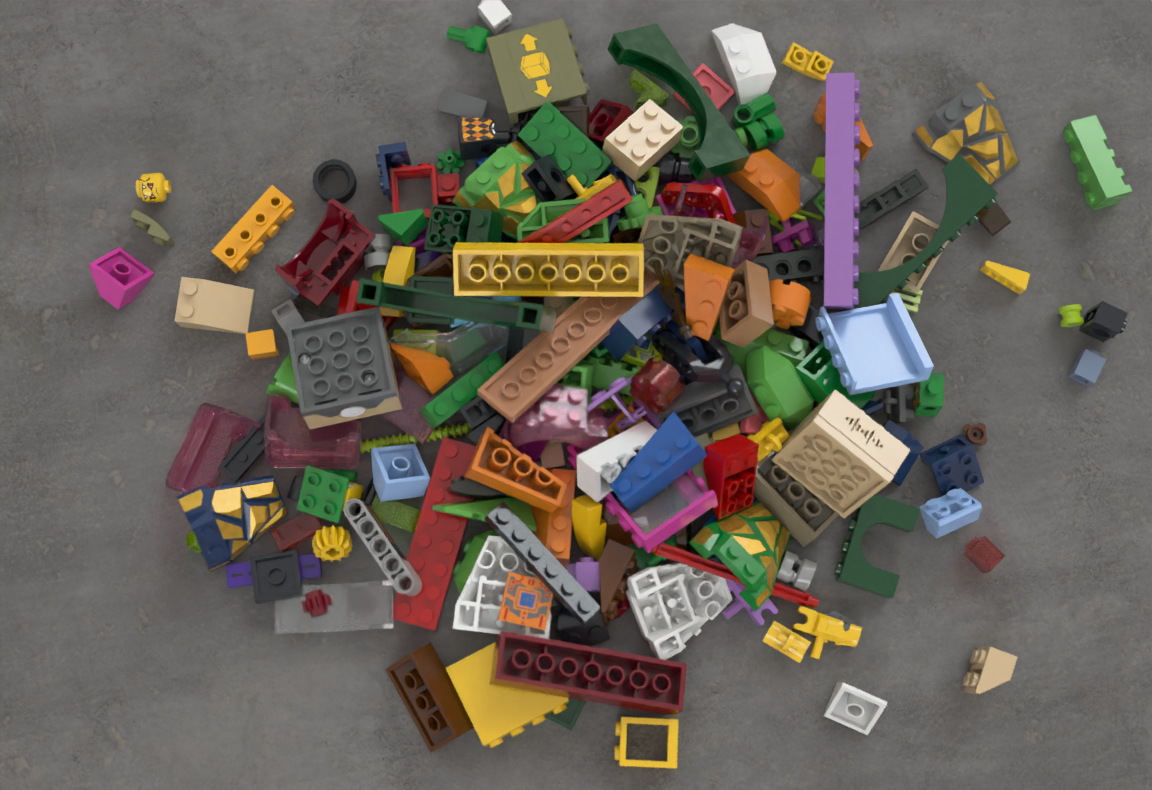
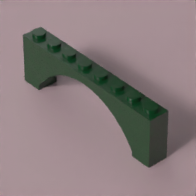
[607,24,750,183]
[822,154,998,309]
[356,279,557,334]

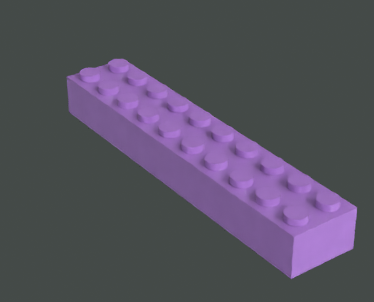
[824,72,861,310]

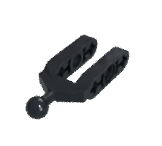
[651,319,745,397]

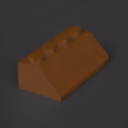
[385,643,474,752]

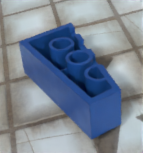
[610,411,707,513]

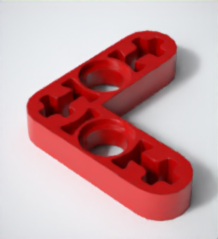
[661,183,735,224]

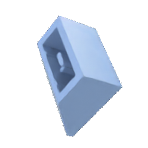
[919,488,982,538]

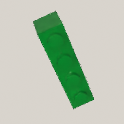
[418,351,505,429]

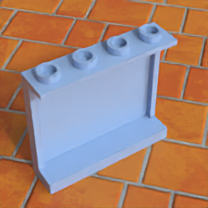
[816,293,934,395]

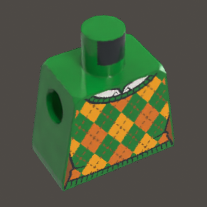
[912,373,944,418]

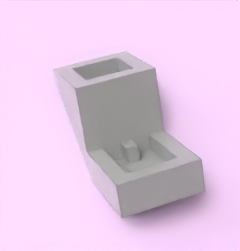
[271,299,305,337]

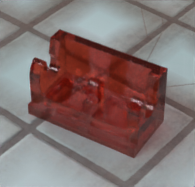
[271,512,323,551]

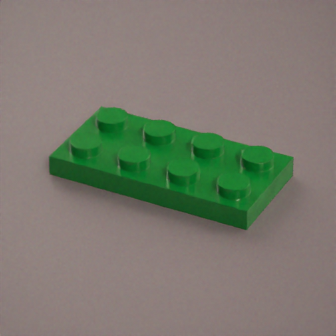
[518,101,613,188]

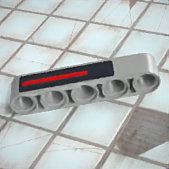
[344,498,422,596]

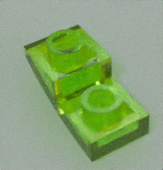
[371,494,421,533]

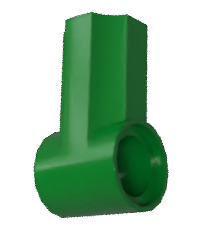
[732,92,776,129]

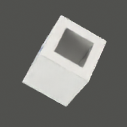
[478,0,512,35]

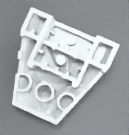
[453,535,551,639]
[626,557,733,660]

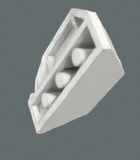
[711,23,777,105]

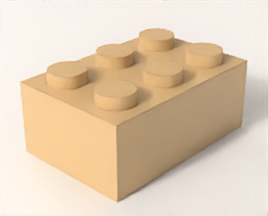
[602,99,684,181]

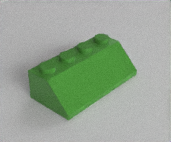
[707,319,809,377]

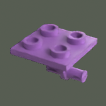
[586,377,648,432]

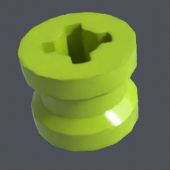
[1058,304,1084,327]

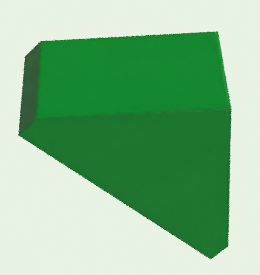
[378,209,428,247]

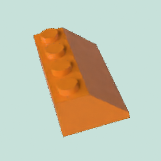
[530,469,576,568]

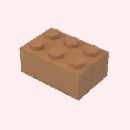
[719,260,774,348]

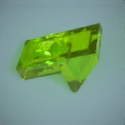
[628,69,670,110]

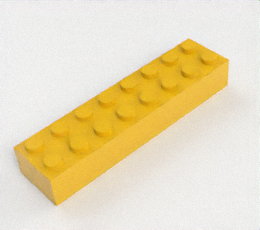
[453,243,644,297]

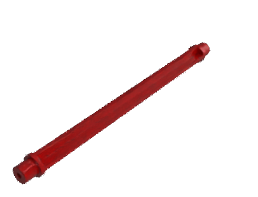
[651,542,819,608]

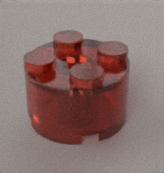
[629,358,685,414]

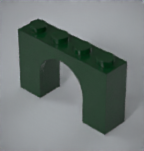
[834,494,920,599]

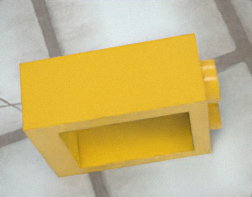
[614,716,678,768]

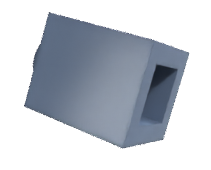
[1067,349,1107,387]

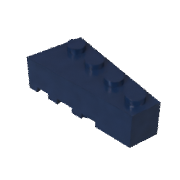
[600,284,686,361]

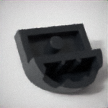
[556,605,610,646]

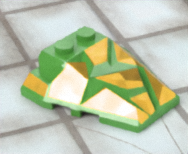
[452,141,542,242]

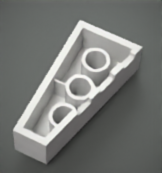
[577,421,657,502]

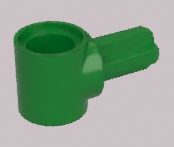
[447,26,491,54]

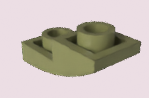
[130,209,175,247]

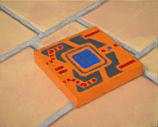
[497,572,553,630]

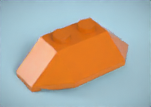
[725,149,800,222]

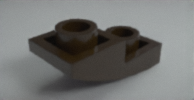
[977,202,1011,236]

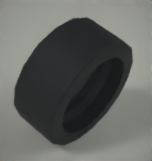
[312,159,357,204]

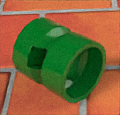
[743,112,785,152]

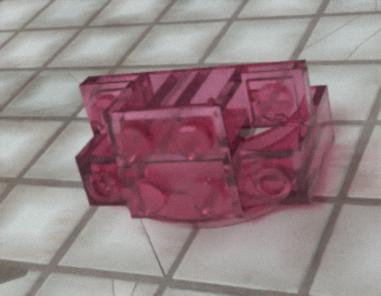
[504,384,608,451]

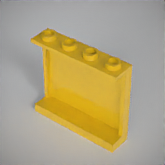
[446,642,569,748]

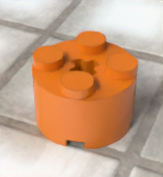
[769,279,812,329]

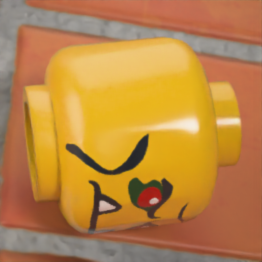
[136,173,171,203]

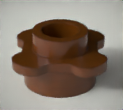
[963,423,987,446]

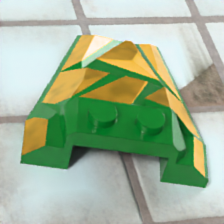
[689,501,791,611]

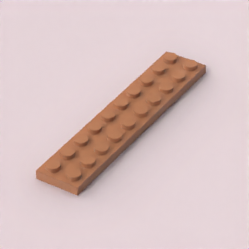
[477,266,660,423]

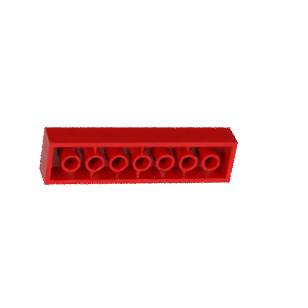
[389,437,476,631]

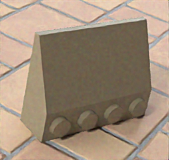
[753,430,839,547]

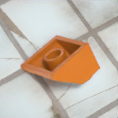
[389,343,454,394]

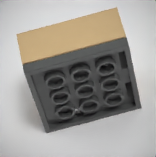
[286,307,402,429]

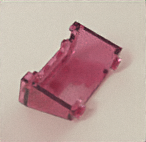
[264,394,361,469]

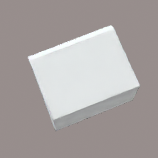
[824,682,887,735]

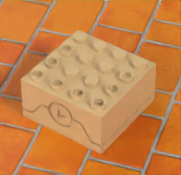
[772,390,910,518]

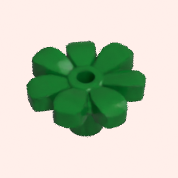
[436,148,465,174]

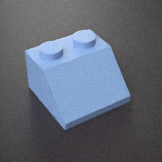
[371,444,430,502]

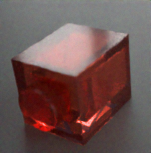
[963,536,1005,574]

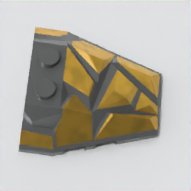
[912,82,1020,186]

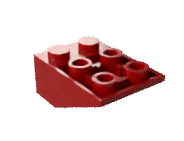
[703,433,759,520]

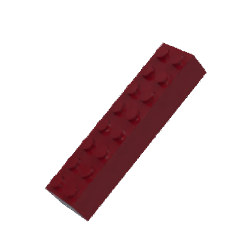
[490,631,687,716]

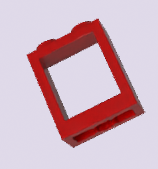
[390,163,439,222]

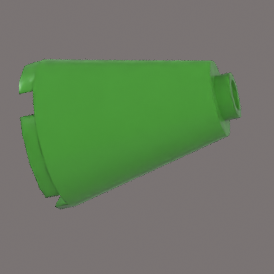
[266,353,299,404]

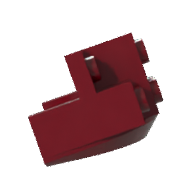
[275,198,376,308]

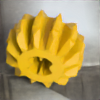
[312,525,352,563]

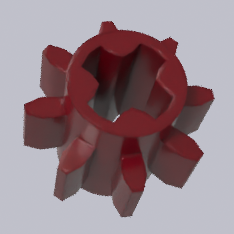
[301,589,332,618]

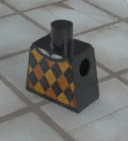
[458,116,509,161]

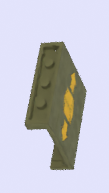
[486,18,590,125]

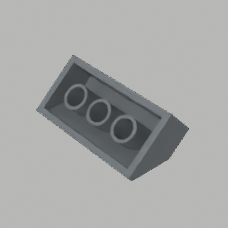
[652,364,759,438]

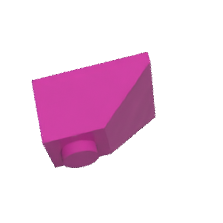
[89,247,154,310]

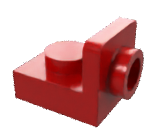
[437,173,460,205]

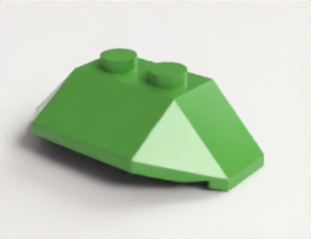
[517,198,610,243]
[746,345,814,430]
[453,529,501,595]

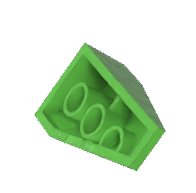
[432,495,537,531]

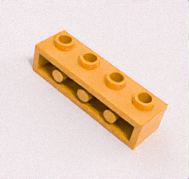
[211,185,296,274]

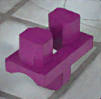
[771,217,816,253]

